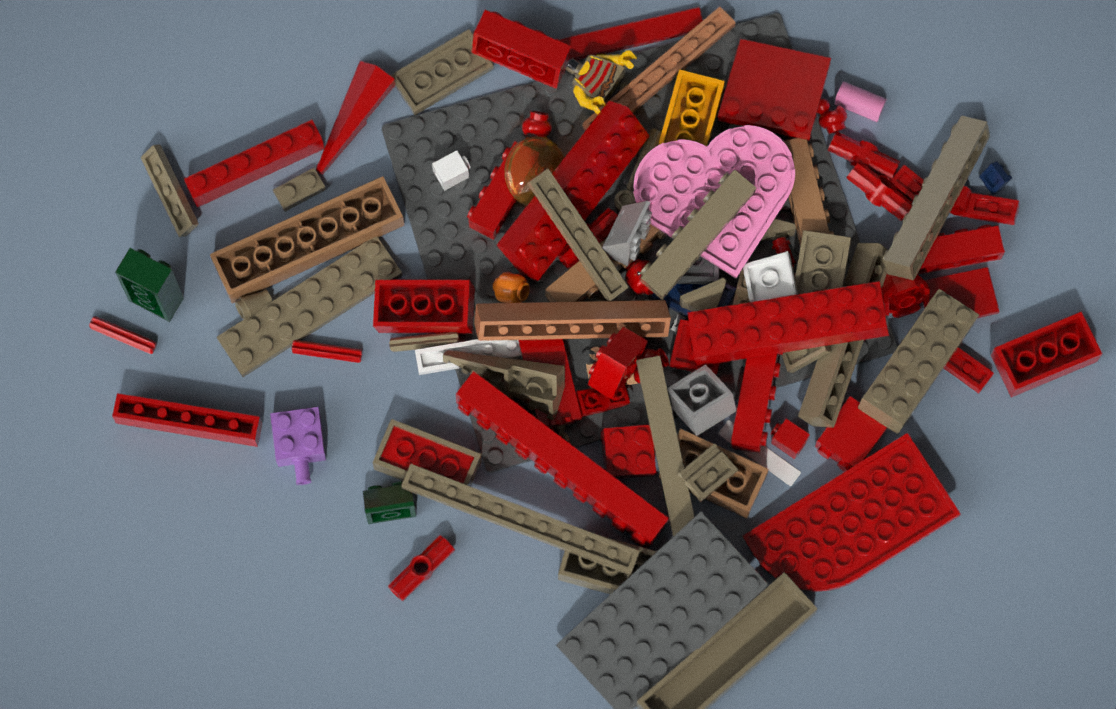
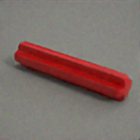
[89,316,157,354]
[292,340,362,363]

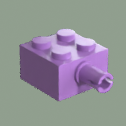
[270,407,326,485]

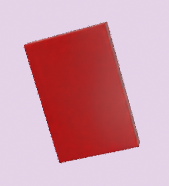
[922,267,1000,318]

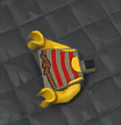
[566,50,637,115]

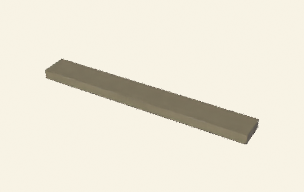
[636,356,694,536]

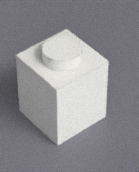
[432,151,471,191]

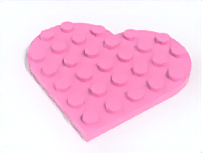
[634,125,795,278]

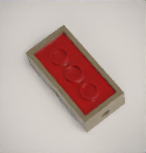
[372,419,482,487]

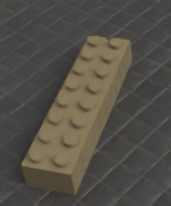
[636,573,817,709]

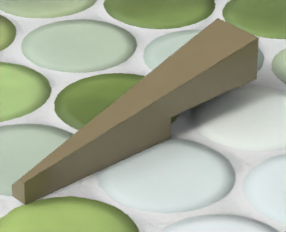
[443,350,565,420]

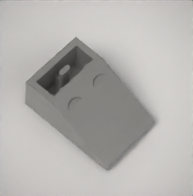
[602,201,652,266]

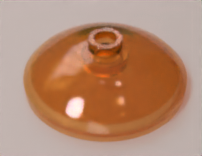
[505,136,565,206]

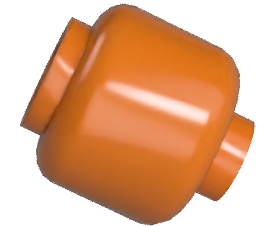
[493,272,530,303]

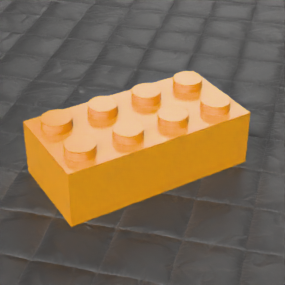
[658,70,725,147]

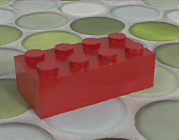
[471,10,571,89]
[373,280,475,333]
[991,311,1102,398]

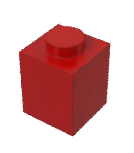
[771,418,810,459]

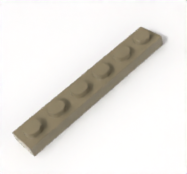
[527,169,628,301]

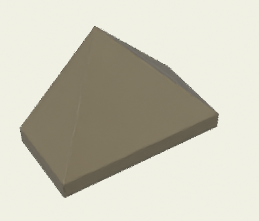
[679,278,726,312]

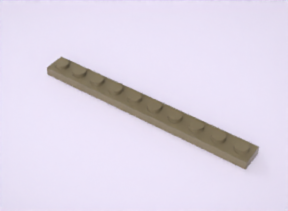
[401,464,640,576]

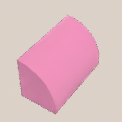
[834,81,887,122]

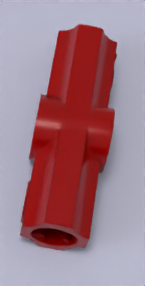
[828,131,900,180]
[846,161,913,221]
[557,208,618,269]
[388,535,455,602]

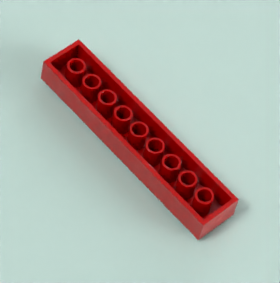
[456,371,669,548]

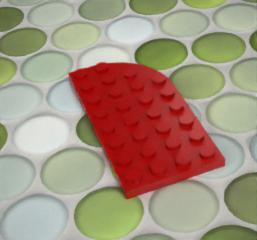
[742,433,961,592]

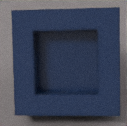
[979,161,1012,195]

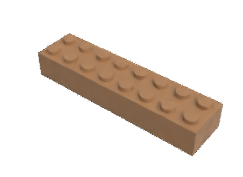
[210,176,404,304]

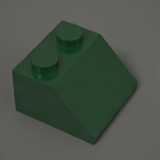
[363,481,416,524]

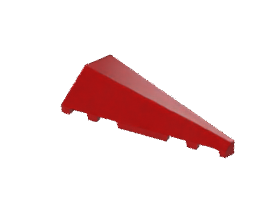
[316,61,396,175]

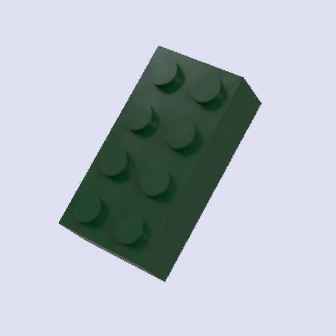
[115,248,184,322]

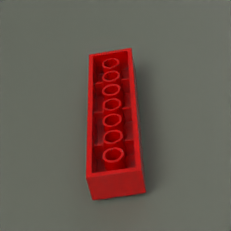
[496,101,650,281]
[688,281,889,366]

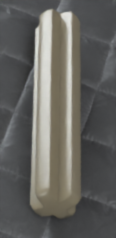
[626,129,662,192]
[389,332,460,352]

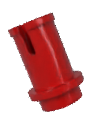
[772,237,796,265]

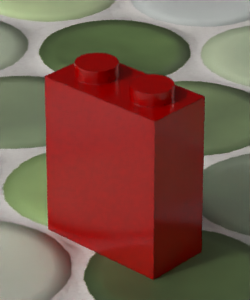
[815,396,888,472]

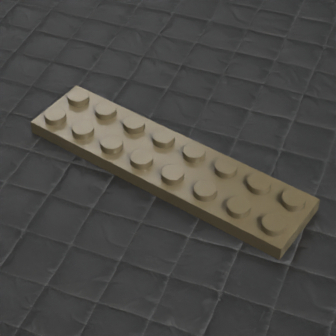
[216,237,403,377]

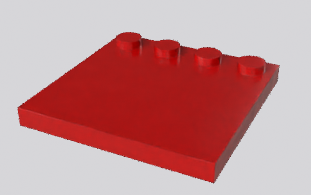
[718,39,831,140]

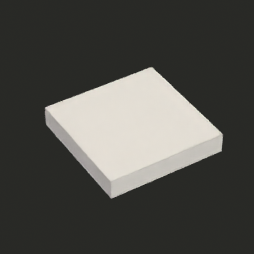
[743,251,798,302]

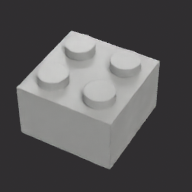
[667,365,737,436]

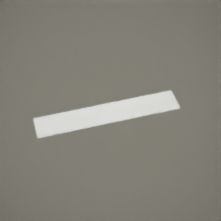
[718,420,801,486]

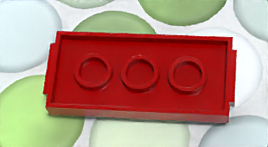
[518,339,582,429]

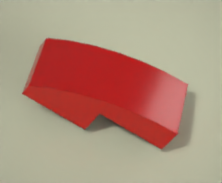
[576,385,630,417]

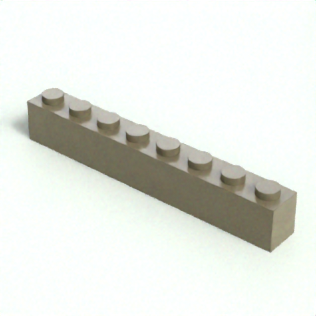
[883,115,990,280]
[798,243,888,428]

